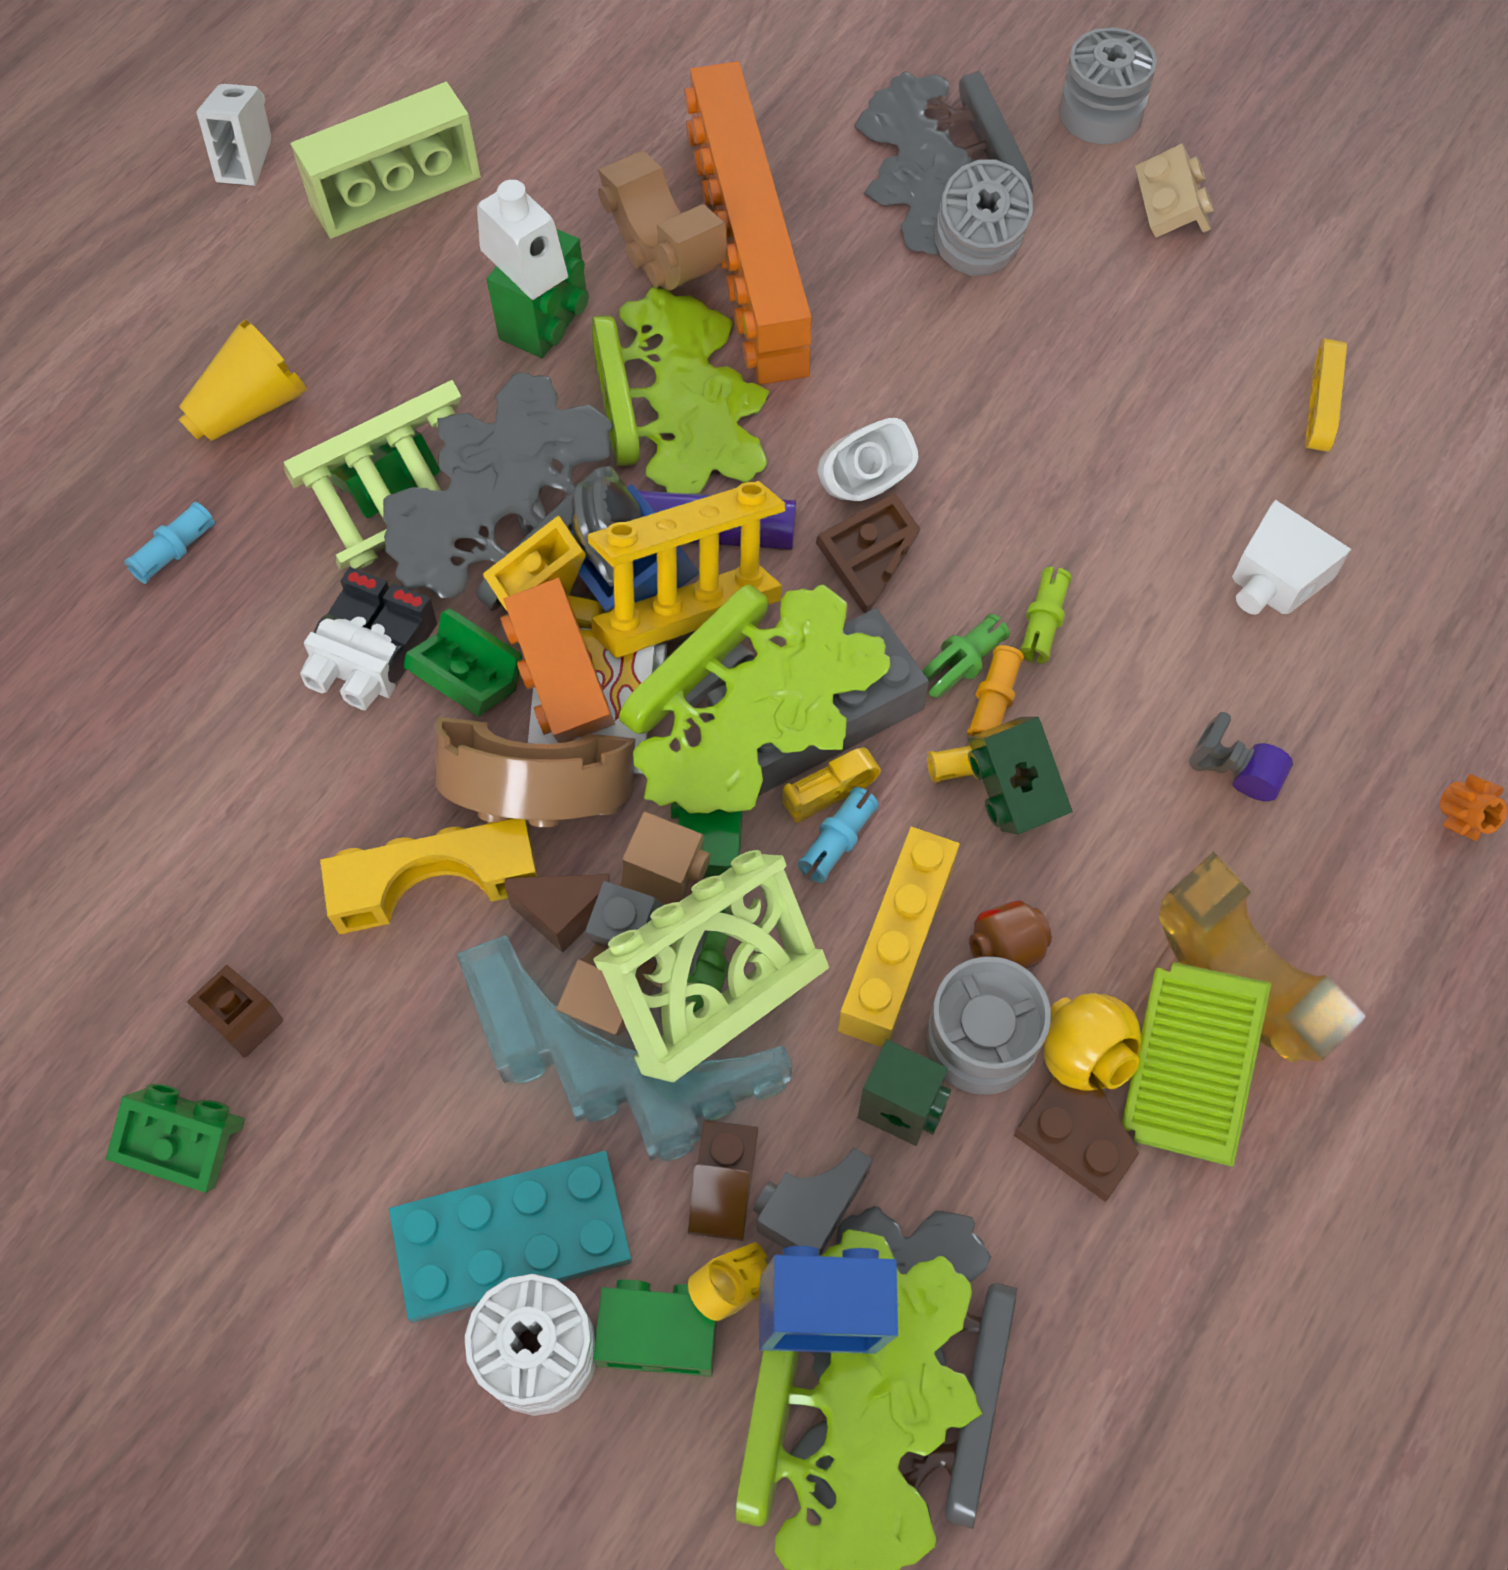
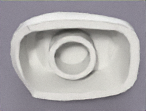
[817,418,918,501]

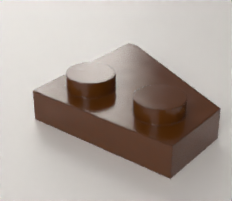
[816,493,920,613]
[1014,1072,1139,1202]

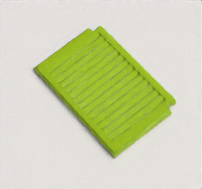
[1121,962,1272,1167]

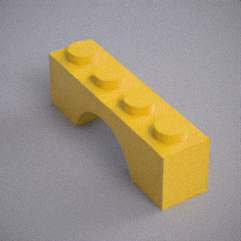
[320,818,538,935]
[838,826,960,1048]

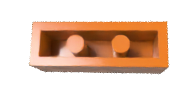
[500,578,615,743]

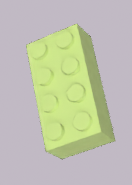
[290,81,481,239]

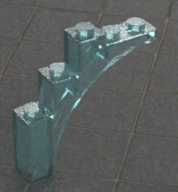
[456,935,792,1161]

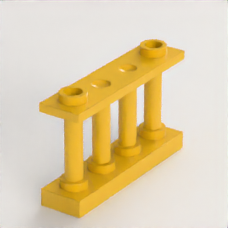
[588,481,785,658]

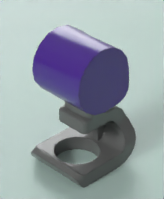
[1189,712,1293,801]

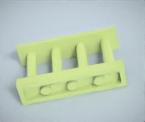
[284,380,461,571]

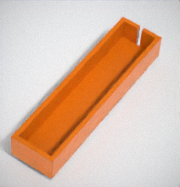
[684,61,812,385]

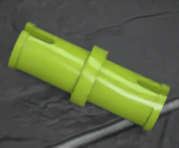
[1020,567,1072,664]

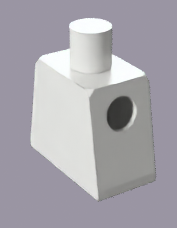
[196,84,271,186]
[477,180,568,300]
[1232,500,1351,615]

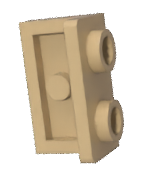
[1135,143,1214,238]

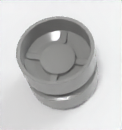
[926,957,1051,1095]

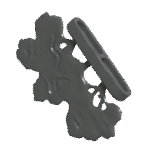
[383,372,613,611]

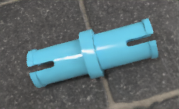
[124,502,215,584]
[797,787,879,883]

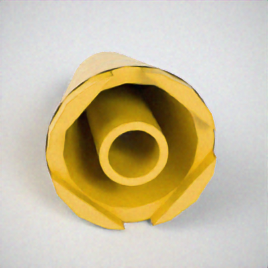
[178,318,308,441]

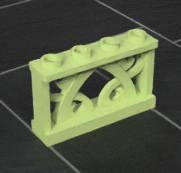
[593,850,830,1082]

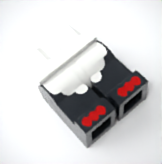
[300,567,437,711]

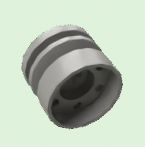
[1059,27,1157,145]
[935,160,1033,276]

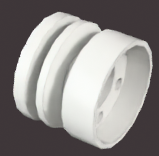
[465,1274,596,1416]

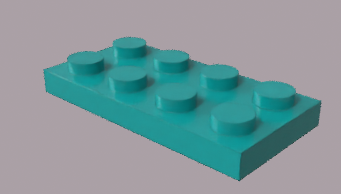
[389,1151,633,1323]

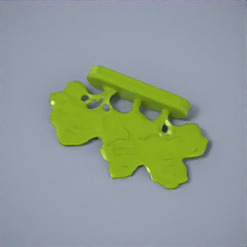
[591,287,770,494]
[619,584,890,814]
[736,1229,983,1570]

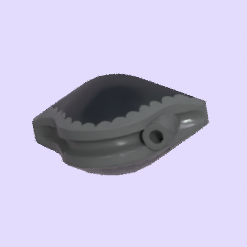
[571,466,643,586]

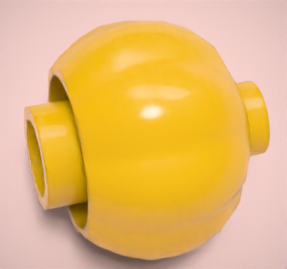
[1043,993,1141,1091]

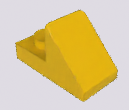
[483,515,586,610]

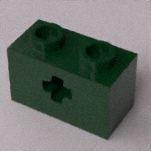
[968,716,1073,835]
[857,1039,952,1146]

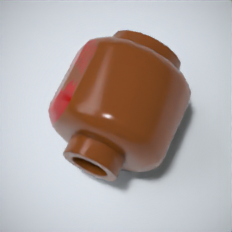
[969,900,1052,969]

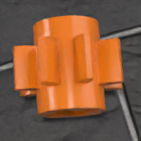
[1440,774,1507,841]

